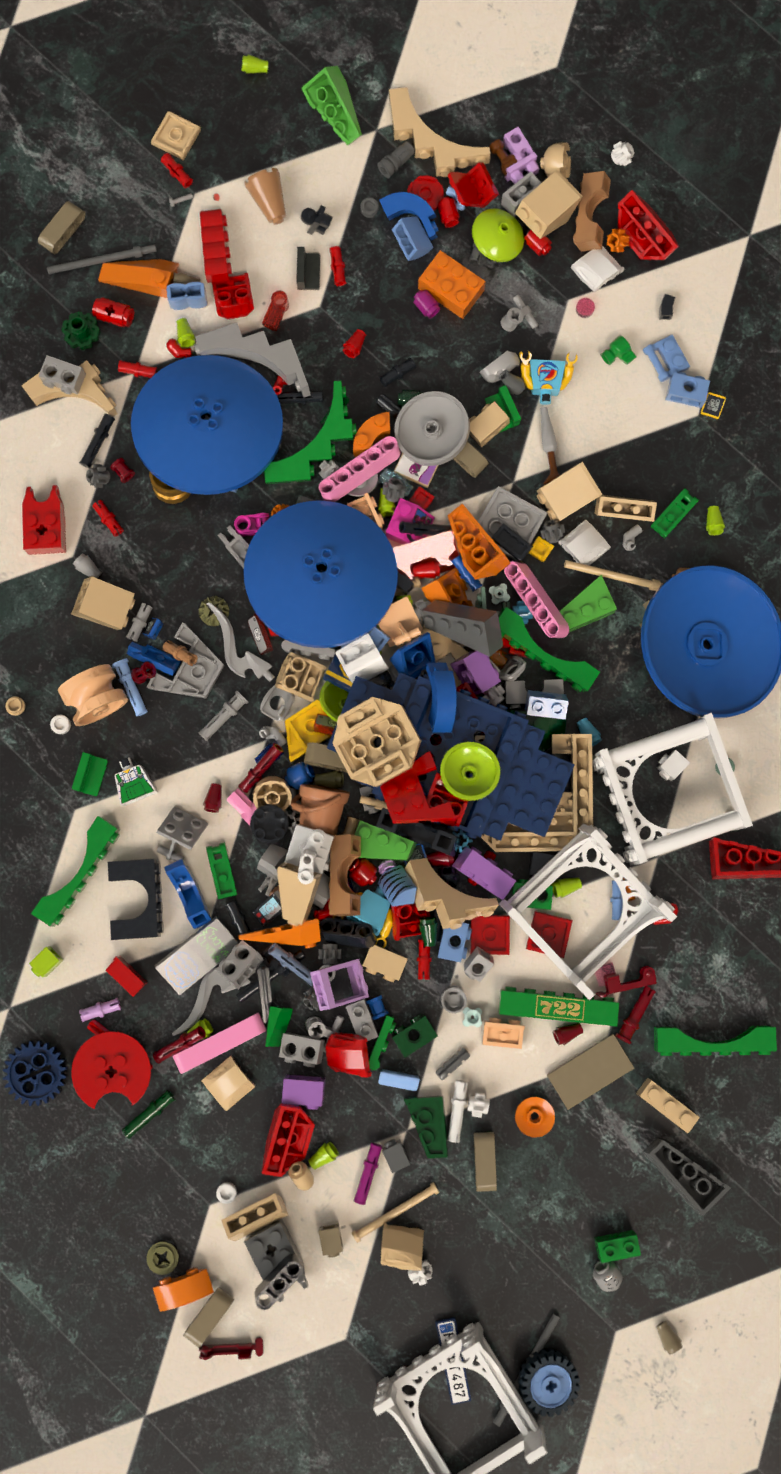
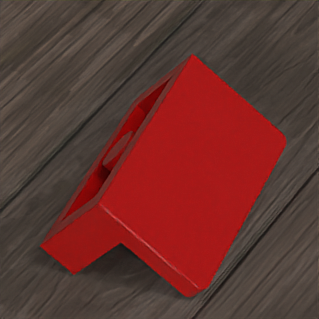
[105,956,148,997]

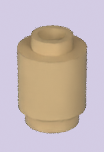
[288,1162,314,1191]

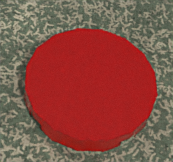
[407,175,444,211]

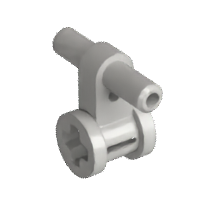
[501,295,538,332]
[305,1015,344,1053]

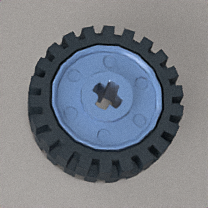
[518,1349,580,1417]

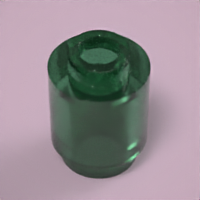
[398,389,425,408]

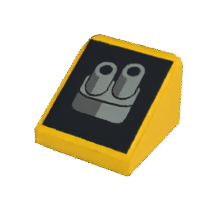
[700,392,726,419]

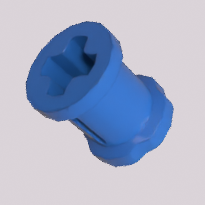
[366,995,389,1020]

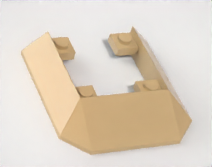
[475,734,593,852]

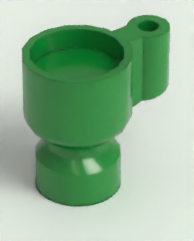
[600,335,636,365]

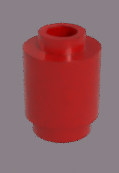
[437,197,460,227]
[524,230,552,256]

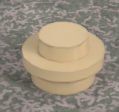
[6,696,25,716]

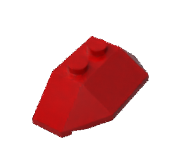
[618,190,679,260]
[262,1104,315,1177]

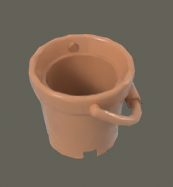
[290,784,350,836]

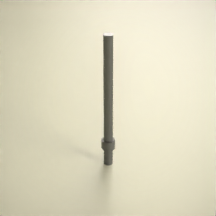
[47,244,157,274]
[493,1313,560,1427]

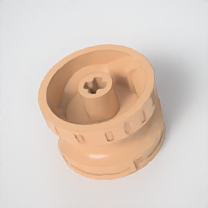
[58,664,128,726]

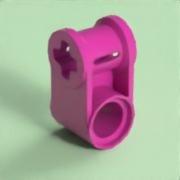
[234,513,270,537]

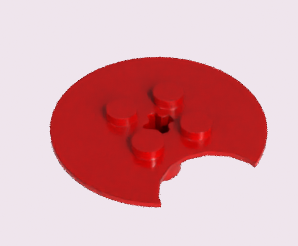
[71,1032,151,1109]

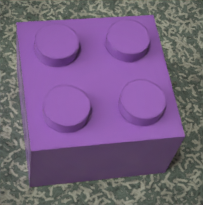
[450,650,501,695]
[282,1075,326,1110]

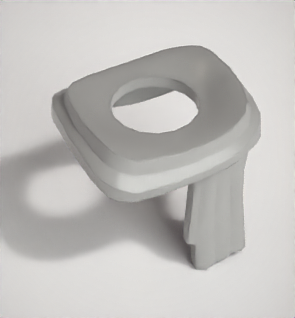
[489,656,526,682]
[260,685,295,721]

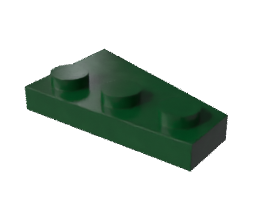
[404,1096,448,1158]

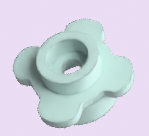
[489,583,510,604]
[463,1007,482,1027]

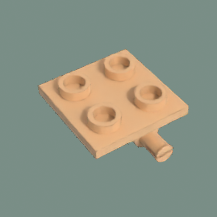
[378,596,424,647]

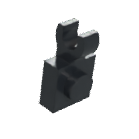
[260,943,291,978]

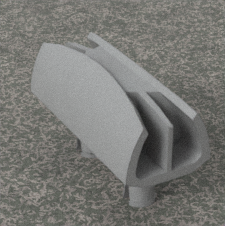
[257,844,330,909]

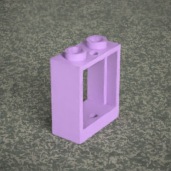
[310,959,369,1011]

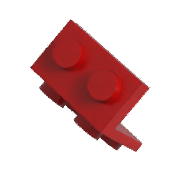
[448,162,499,208]

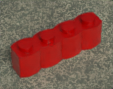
[200,209,232,283]

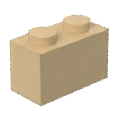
[469,401,510,447]
[363,945,408,983]

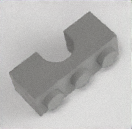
[504,679,564,710]

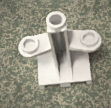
[285,824,335,884]

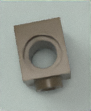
[319,1223,343,1257]

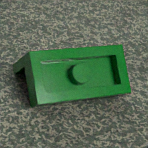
[485,385,521,433]
[72,752,108,796]

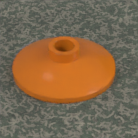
[515,1097,555,1137]

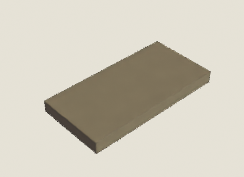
[547,1033,634,1110]

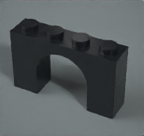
[376,808,461,857]
[107,859,164,940]

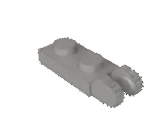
[217,525,249,569]

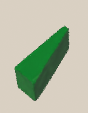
[266,1006,293,1047]

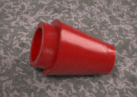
[343,329,366,358]
[413,560,440,579]

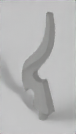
[207,602,275,682]
[172,967,256,1036]

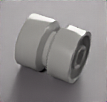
[440,986,467,1013]

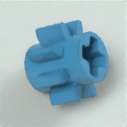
[512,601,533,624]

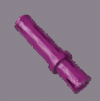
[353,1142,383,1205]

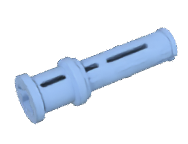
[112,658,148,717]

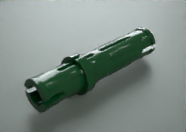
[122,1090,175,1139]

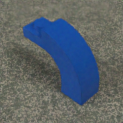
[379,192,439,241]
[426,663,456,733]
[164,859,212,929]

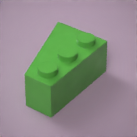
[559,575,617,632]
[355,821,417,861]

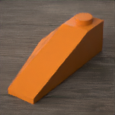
[98,259,179,298]
[448,504,510,580]
[421,567,473,607]
[238,918,321,948]

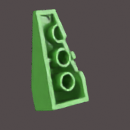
[301,66,362,145]

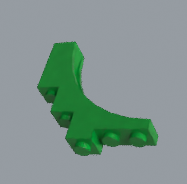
[264,381,356,484]

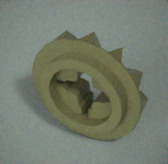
[199,596,229,626]
[147,1241,179,1275]

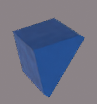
[389,632,436,678]

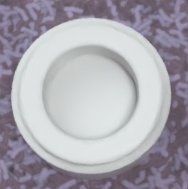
[50,715,71,734]
[216,1182,237,1204]

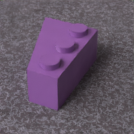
[452,846,516,900]

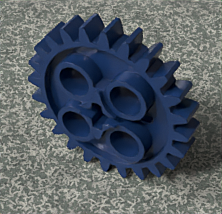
[2,1040,68,1106]

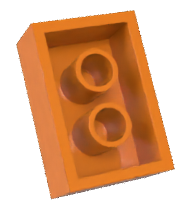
[418,250,486,319]

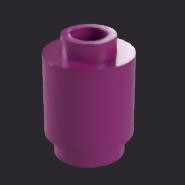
[413,290,440,319]

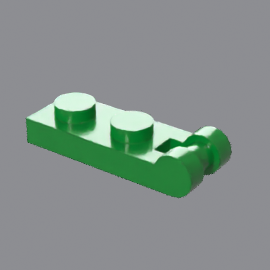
[650,488,699,539]
[206,842,238,899]
[369,1014,396,1070]

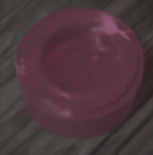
[576,298,595,318]

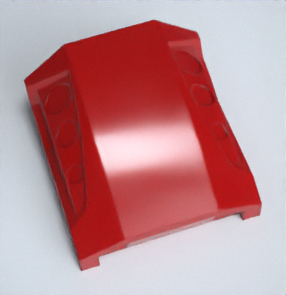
[212,272,254,319]
[427,773,468,827]
[391,901,431,941]
[325,1032,372,1077]

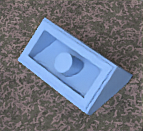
[378,1069,420,1091]

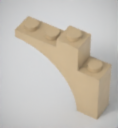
[21,360,117,417]
[404,858,499,930]

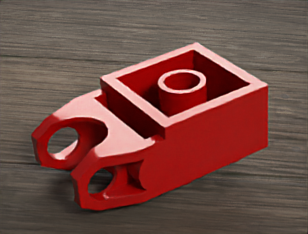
[22,485,66,555]

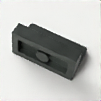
[297,247,320,290]

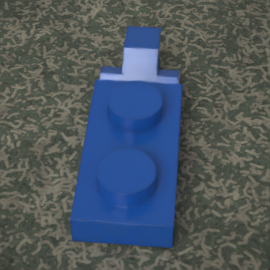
[127,642,181,676]

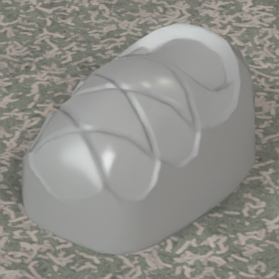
[479,350,520,383]

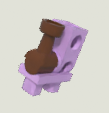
[489,127,539,184]

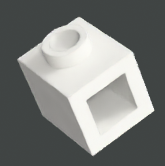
[657,750,690,781]

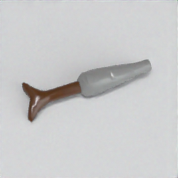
[540,407,560,485]

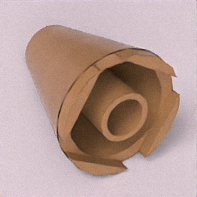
[244,168,286,225]

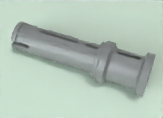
[198,691,249,741]

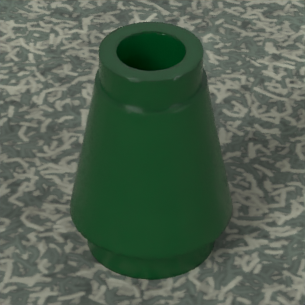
[418,917,438,947]

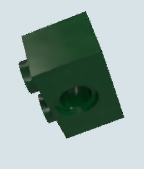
[392,1014,438,1058]

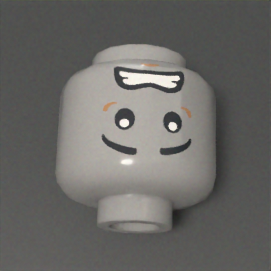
[593,1261,623,1292]

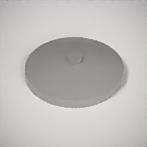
[395,391,470,466]

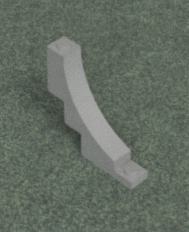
[194,323,310,398]

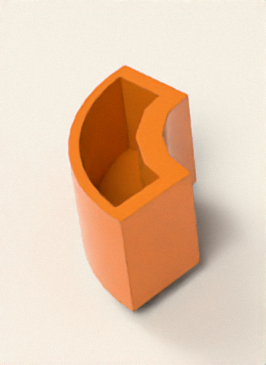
[353,412,390,457]
[153,1267,214,1311]

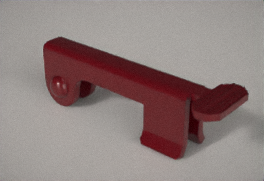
[596,966,657,997]
[199,1337,263,1360]

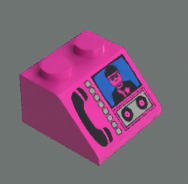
[386,498,435,552]

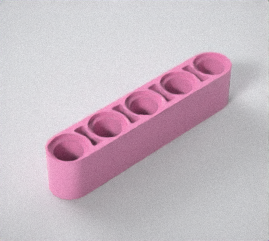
[319,436,400,502]
[504,561,569,638]
[172,1012,267,1074]

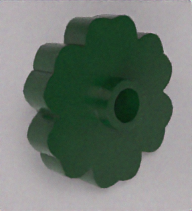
[61,311,101,350]

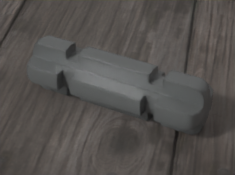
[436,1048,470,1080]

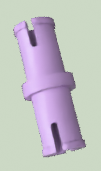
[79,998,121,1022]

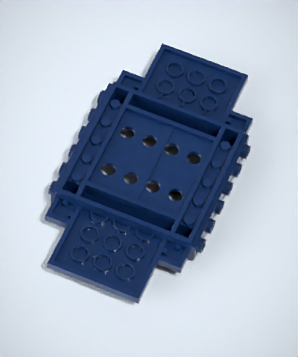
[327,672,575,841]

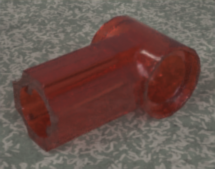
[262,290,289,331]

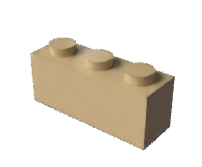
[594,495,657,522]
[636,1078,700,1133]
[221,1193,288,1241]

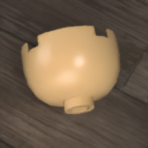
[540,142,571,180]
[253,776,292,812]

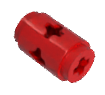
[92,297,134,327]

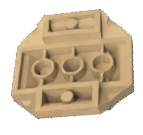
[333,697,421,787]

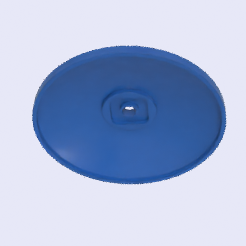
[131,355,283,495]
[244,501,398,648]
[641,566,781,719]

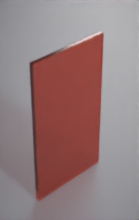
[393,530,459,581]

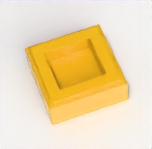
[529,536,554,563]

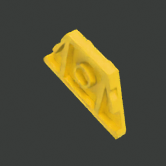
[285,700,335,763]

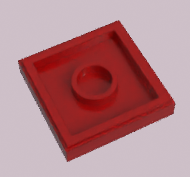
[526,911,573,958]
[470,915,510,955]

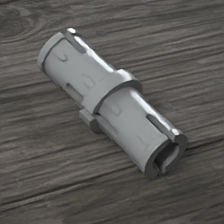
[126,603,153,642]

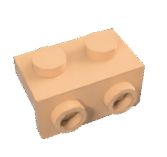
[347,492,384,531]
[482,1017,525,1049]

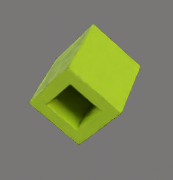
[29,946,63,978]

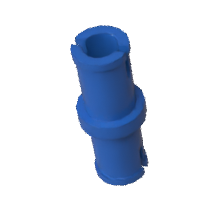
[451,554,482,592]

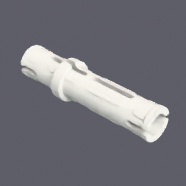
[447,1080,468,1143]

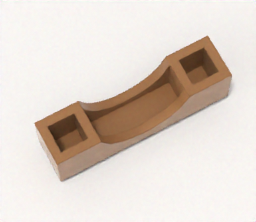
[573,171,611,252]
[328,834,361,916]

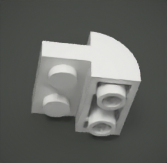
[335,633,389,684]

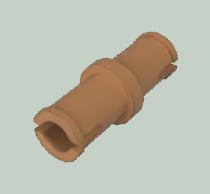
[163,640,198,666]

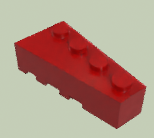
[709,837,781,879]

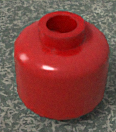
[348,858,377,886]

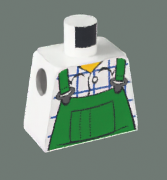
[115,758,158,806]

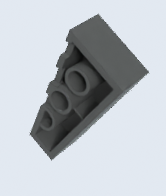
[422,600,503,657]
[643,1138,731,1216]

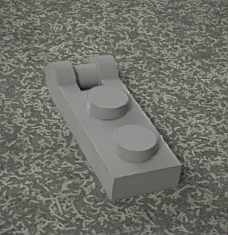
[281,640,336,661]

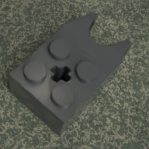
[244,1219,309,1303]

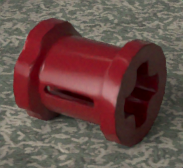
[110,458,135,483]
[131,662,156,684]

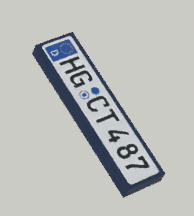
[436,1317,471,1405]

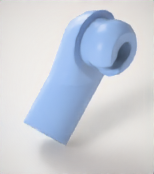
[446,186,465,210]

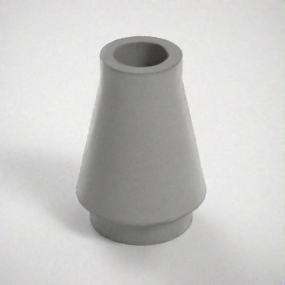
[73,553,102,578]

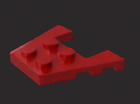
[380,751,456,824]

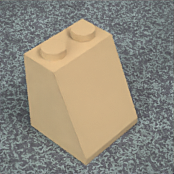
[515,170,583,239]
[536,462,602,522]
[71,576,135,630]
[277,862,322,926]

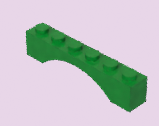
[498,607,600,692]
[31,816,120,927]
[654,1026,777,1056]

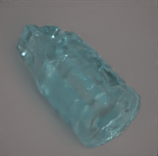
[378,467,413,497]

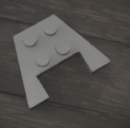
[147,622,225,699]

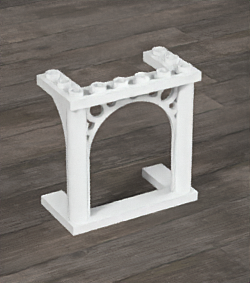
[592,713,753,866]
[499,823,677,1000]
[373,1322,547,1474]

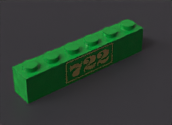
[498,986,619,1027]

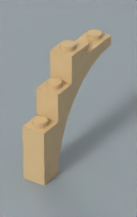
[389,87,490,177]

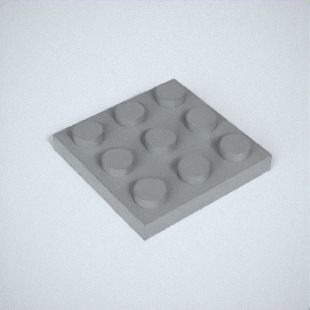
[478,486,547,562]

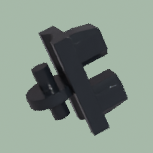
[300,205,333,235]

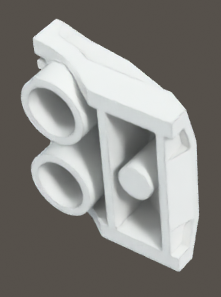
[571,246,625,292]
[558,520,611,565]

